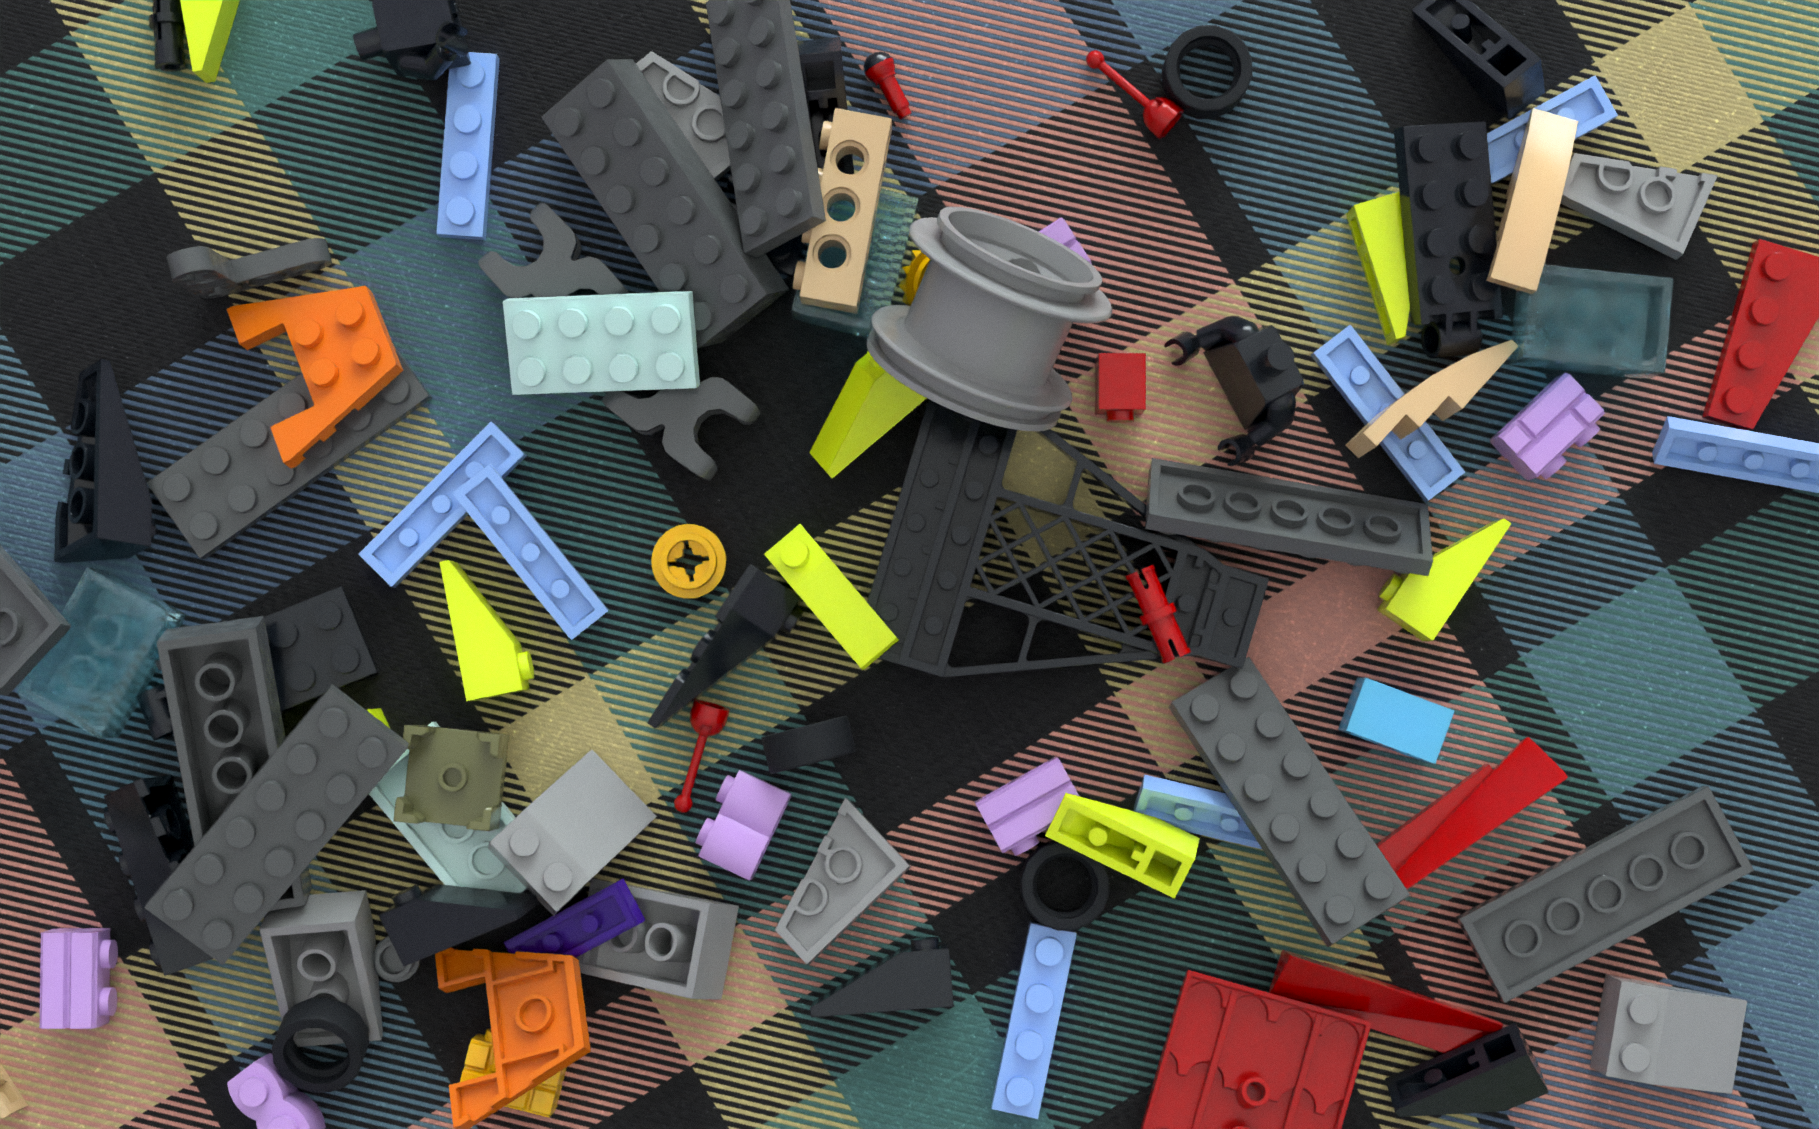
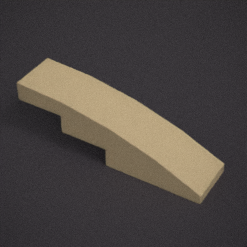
[1486,108,1578,294]
[1346,340,1518,458]

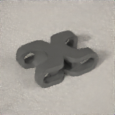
[478,202,629,298]
[602,369,761,481]

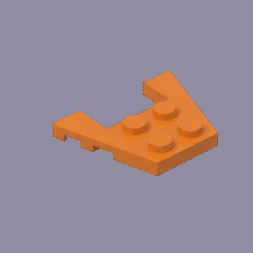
[226,286,403,469]
[435,947,591,1129]

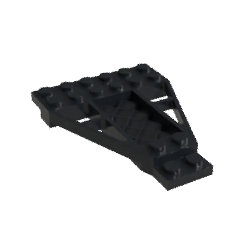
[867,400,1269,677]

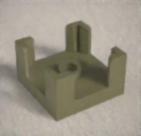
[393,725,510,831]

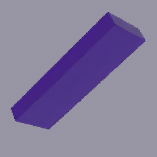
[504,878,645,958]

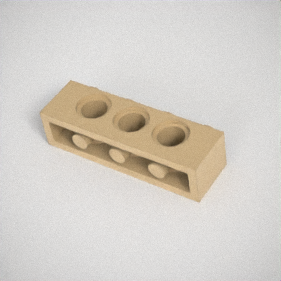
[793,108,892,314]

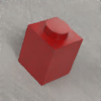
[1095,353,1146,423]

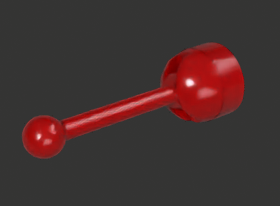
[1086,50,1184,139]
[674,699,730,813]

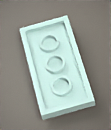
[503,291,700,395]
[369,722,527,893]

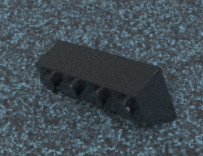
[104,775,214,976]

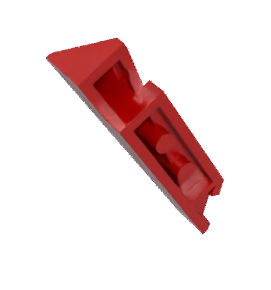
[1376,737,1568,890]
[1269,949,1504,1053]

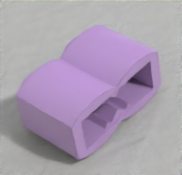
[695,770,792,881]
[227,1053,326,1129]

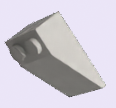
[488,750,657,916]
[576,878,739,1000]
[259,890,383,1047]
[1590,974,1747,1094]

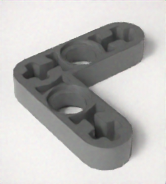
[166,238,332,298]

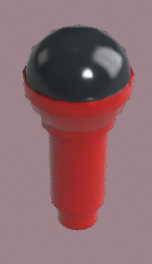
[864,51,912,120]

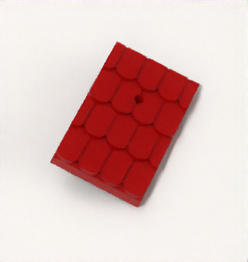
[1141,970,1372,1129]

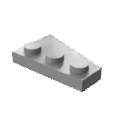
[636,51,731,181]
[1560,153,1718,260]
[775,798,911,965]

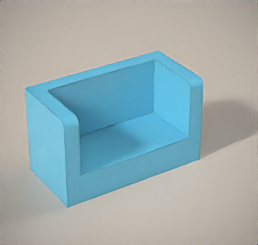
[1338,677,1454,764]

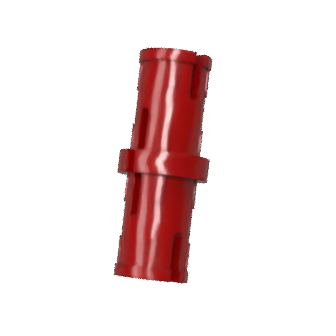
[1125,564,1191,664]

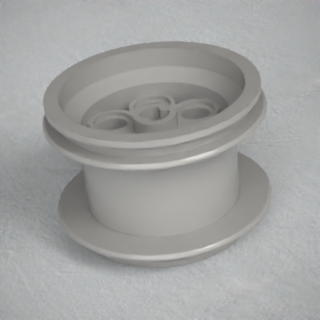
[866,207,1113,431]

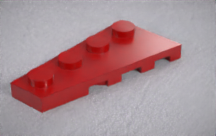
[1702,239,1819,431]

